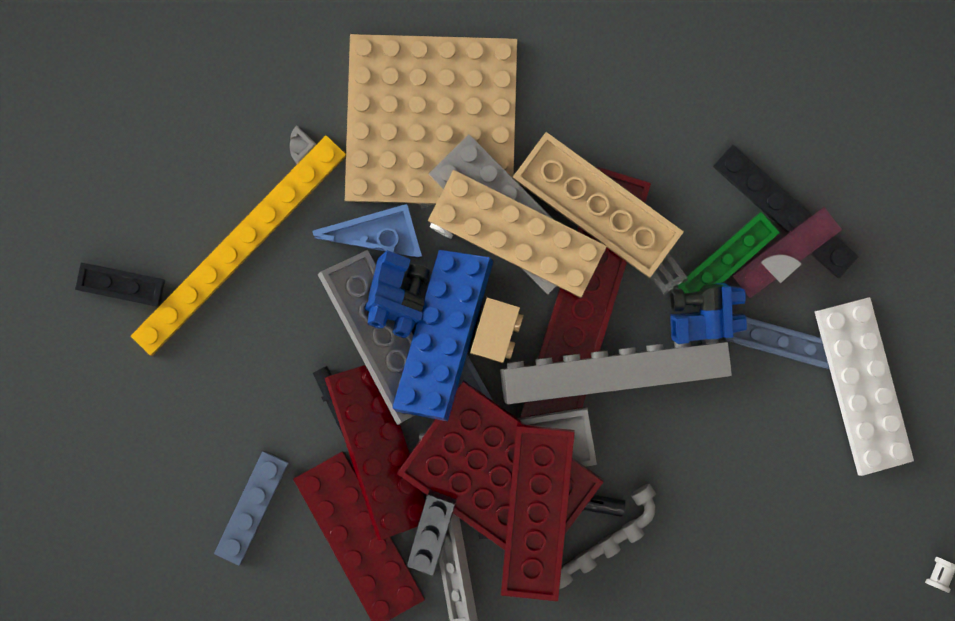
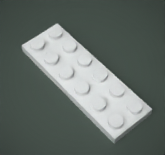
[815,297,914,476]

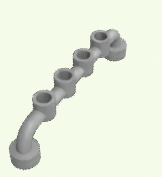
[559,484,656,589]

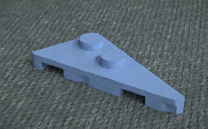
[313,204,422,258]

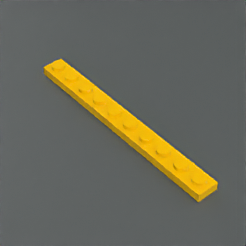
[130,135,346,356]

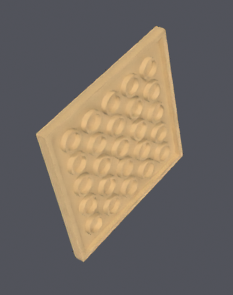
[345,34,517,204]

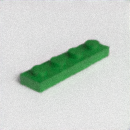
[676,212,780,307]

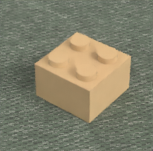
[470,298,524,364]

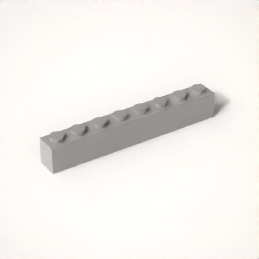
[500,339,732,404]

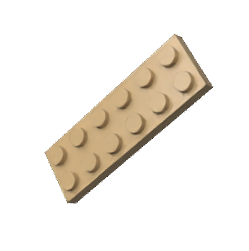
[513,132,684,278]
[428,170,607,298]

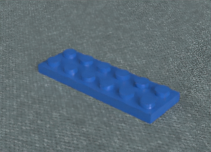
[392,250,494,421]

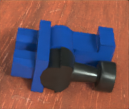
[365,250,430,338]
[670,283,747,344]

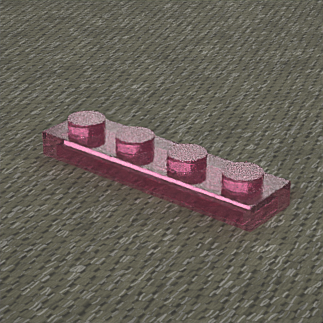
[733,207,842,298]

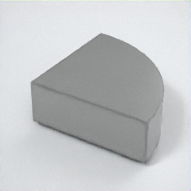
[289,125,317,164]
[761,254,802,283]

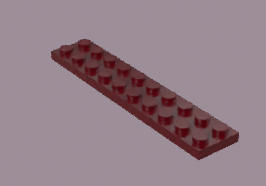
[520,167,651,418]

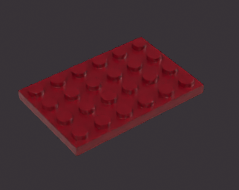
[397,380,604,550]

